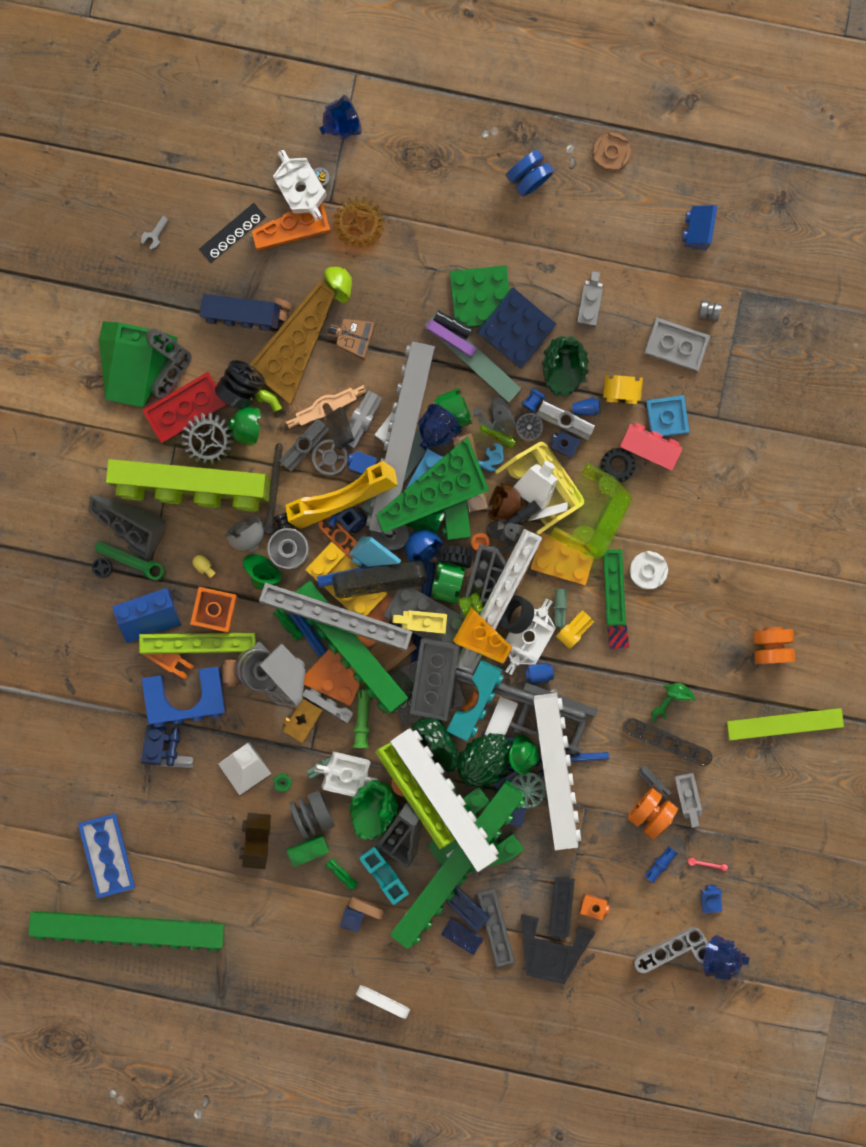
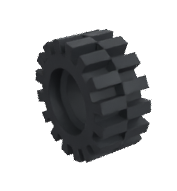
[600,447,636,483]
[437,546,473,569]

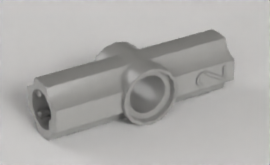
[340,390,383,449]
[536,401,595,441]

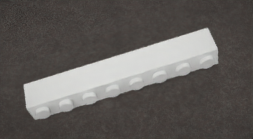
[534,693,582,850]
[390,728,499,872]

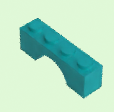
[447,660,504,741]

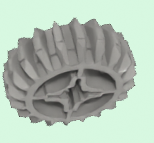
[181,413,233,465]

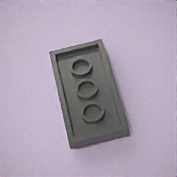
[383,582,465,644]
[410,638,460,721]

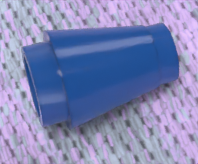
[572,397,601,416]

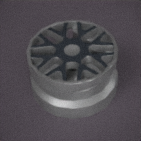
[516,413,543,442]

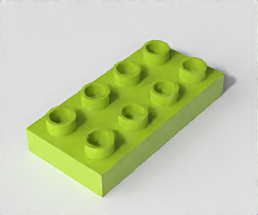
[106,459,271,512]

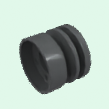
[289,789,335,839]

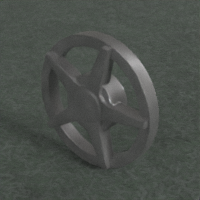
[312,439,348,475]

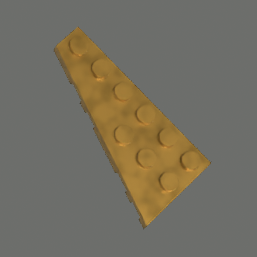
[249,280,336,405]

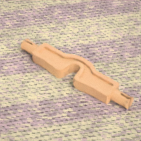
[286,385,366,429]

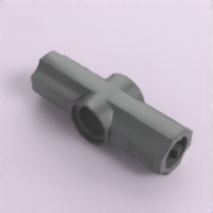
[279,418,330,472]

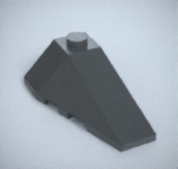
[88,494,166,561]

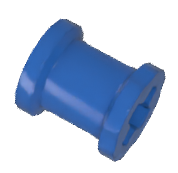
[521,388,545,413]

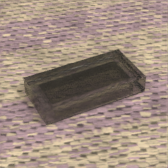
[326,407,354,450]

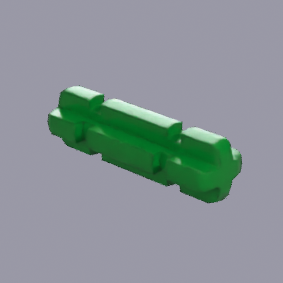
[273,609,303,641]
[325,858,358,891]

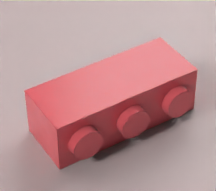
[620,423,682,470]

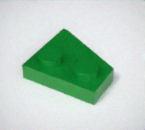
[405,512,444,534]

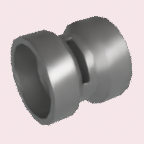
[698,300,721,322]

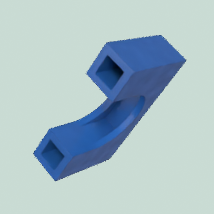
[142,667,226,727]

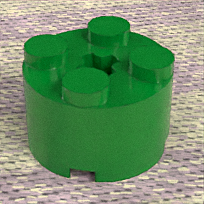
[434,388,473,432]
[431,562,466,604]

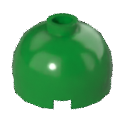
[228,407,261,446]

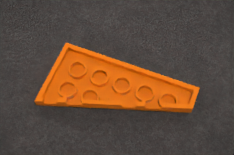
[304,596,392,706]

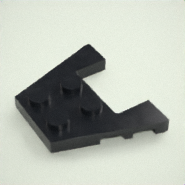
[521,914,595,984]

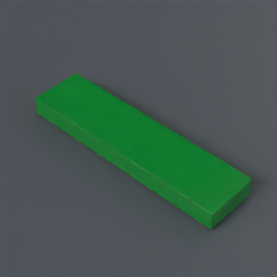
[603,549,626,627]

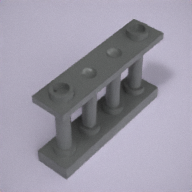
[509,682,598,755]

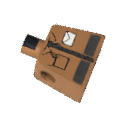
[328,319,375,360]

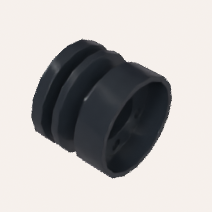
[215,360,265,410]

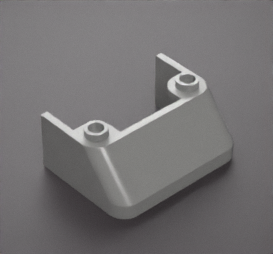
[252,641,306,708]

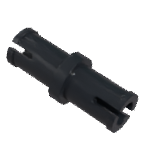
[433,310,472,339]
[503,500,542,525]

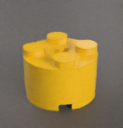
[603,374,643,404]

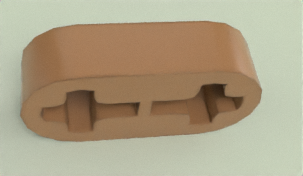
[348,897,386,920]

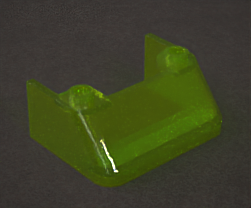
[549,463,632,559]

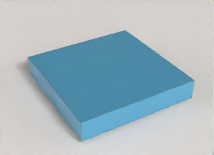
[646,395,690,437]

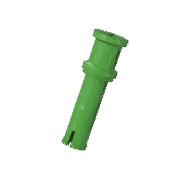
[352,690,370,749]

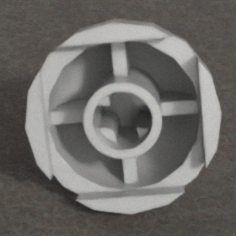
[224,516,264,552]

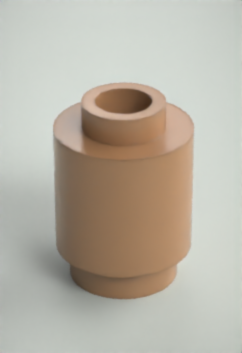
[222,660,240,687]

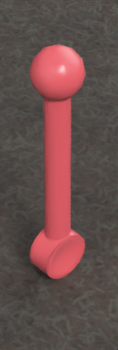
[688,858,728,872]

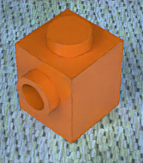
[579,893,610,920]

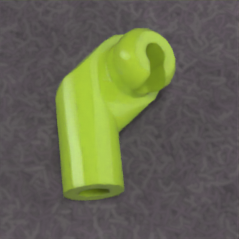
[256,390,282,413]

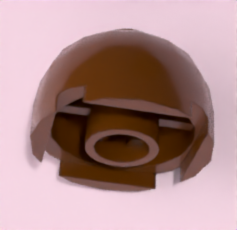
[488,483,523,522]

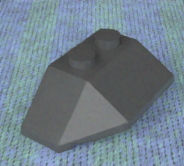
[460,544,507,619]

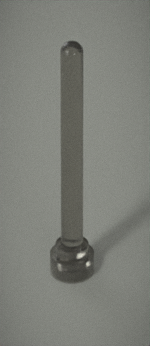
[262,443,283,535]

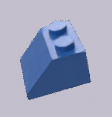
[682,205,717,251]

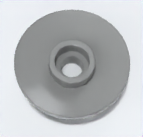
[371,525,409,550]

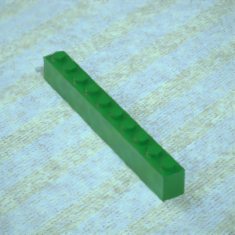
[390,780,525,949]
[29,911,225,951]

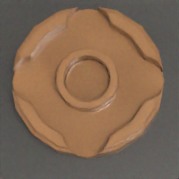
[593,132,631,172]

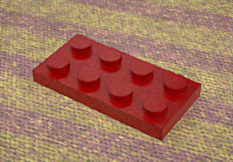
[142,372,228,444]

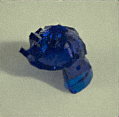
[319,95,362,140]
[417,404,462,450]
[703,935,750,980]

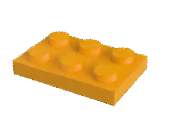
[530,533,596,586]

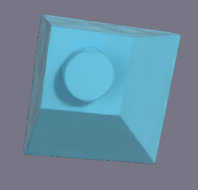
[348,536,401,567]

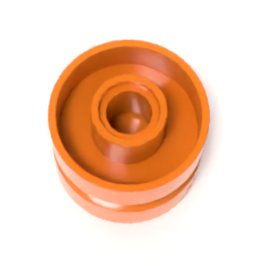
[753,627,796,664]
[627,787,678,840]

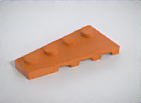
[252,202,331,251]

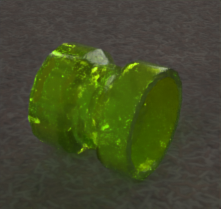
[459,593,483,617]

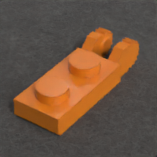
[139,651,194,679]

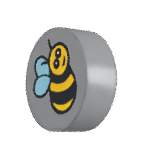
[313,167,330,187]

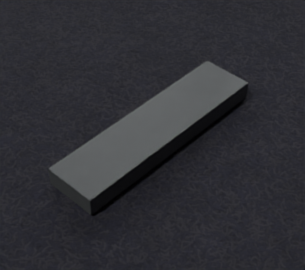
[477,888,515,968]

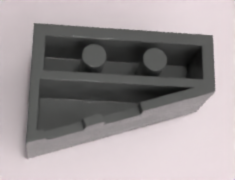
[376,801,422,868]

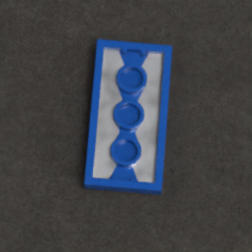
[78,813,136,898]

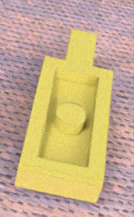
[392,610,447,634]

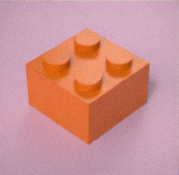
[190,587,238,633]

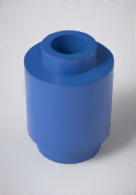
[525,663,554,684]

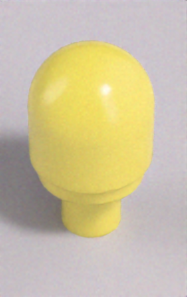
[192,555,216,579]

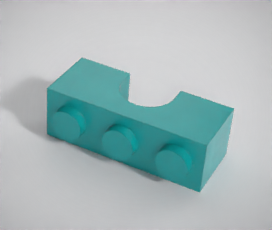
[359,845,409,905]

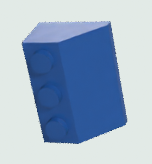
[112,588,181,643]

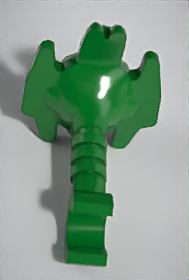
[651,683,696,722]

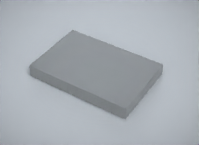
[644,317,710,372]

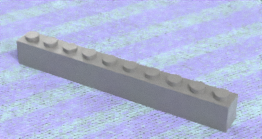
[366,341,435,535]

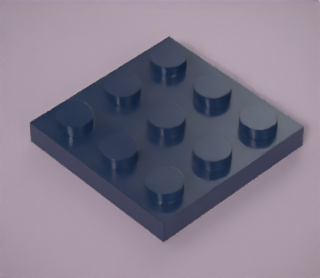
[476,288,556,369]

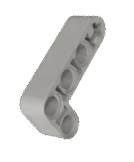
[633,926,713,973]

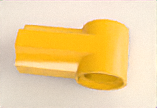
[556,610,594,650]

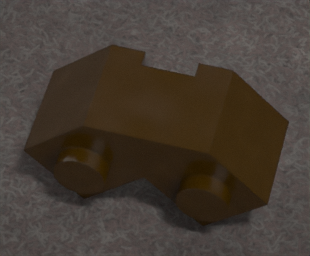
[239,813,271,869]

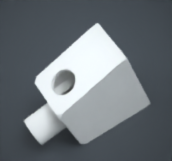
[514,461,558,510]

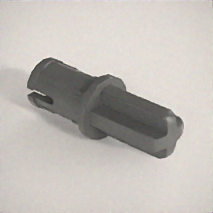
[638,766,671,801]

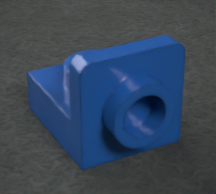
[700,885,722,913]

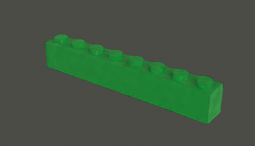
[295,581,408,716]

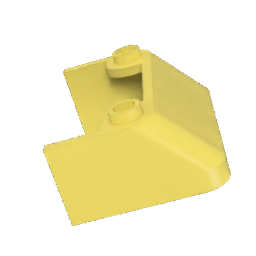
[495,442,584,535]

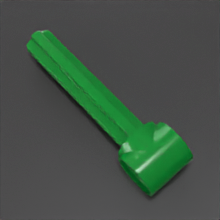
[94,541,166,581]

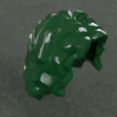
[541,336,589,397]
[411,717,459,773]
[457,733,512,787]

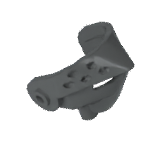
[473,397,516,435]
[486,523,525,553]

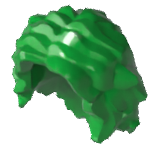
[349,780,399,841]

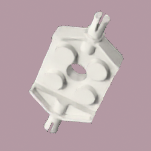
[273,150,327,221]
[505,598,556,675]

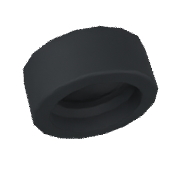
[498,595,535,634]

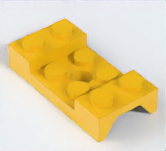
[305,542,388,616]

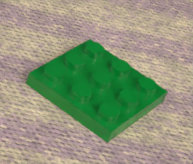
[450,265,509,327]

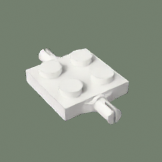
[314,751,378,797]

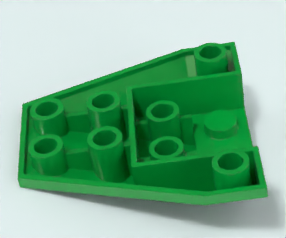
[99,321,178,408]

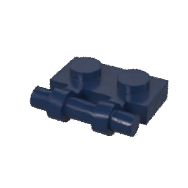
[141,725,180,766]

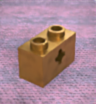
[282,698,323,743]

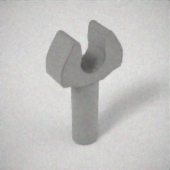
[141,216,169,250]

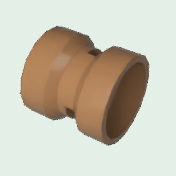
[273,298,292,323]

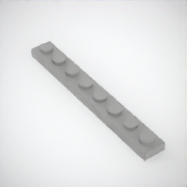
[259,583,412,651]

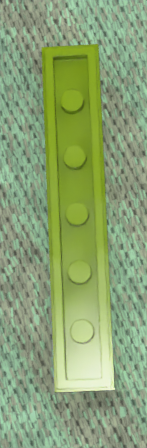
[139,633,256,654]
[726,708,844,740]
[375,742,456,849]

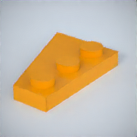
[453,607,512,663]

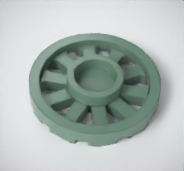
[511,772,546,808]

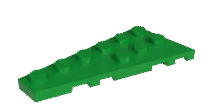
[375,437,489,533]

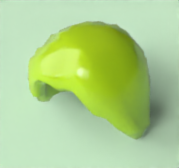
[323,267,352,303]

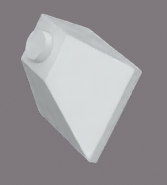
[218,742,272,795]

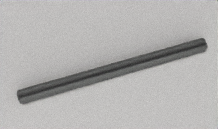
[455,668,586,723]

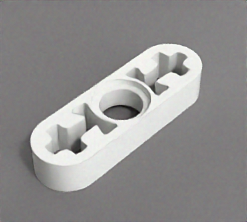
[356,985,410,1019]

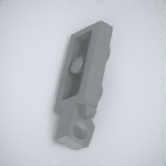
[577,271,603,327]
[303,688,353,723]
[674,772,702,827]

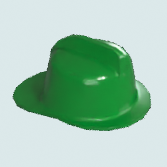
[242,554,282,590]
[509,734,539,775]

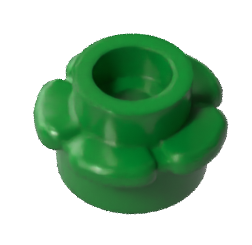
[273,773,292,792]

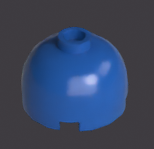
[405,530,443,567]

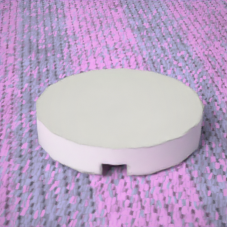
[629,551,668,589]

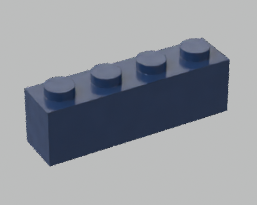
[200,294,281,331]

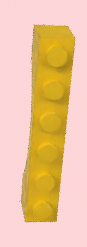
[285,461,398,529]

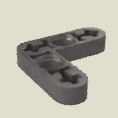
[145,328,192,398]

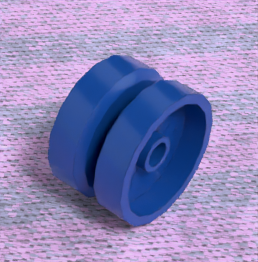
[505,150,555,197]

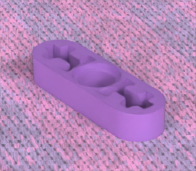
[425,320,477,358]

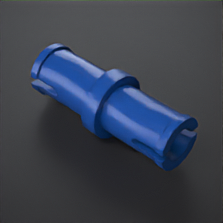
[644,846,678,883]

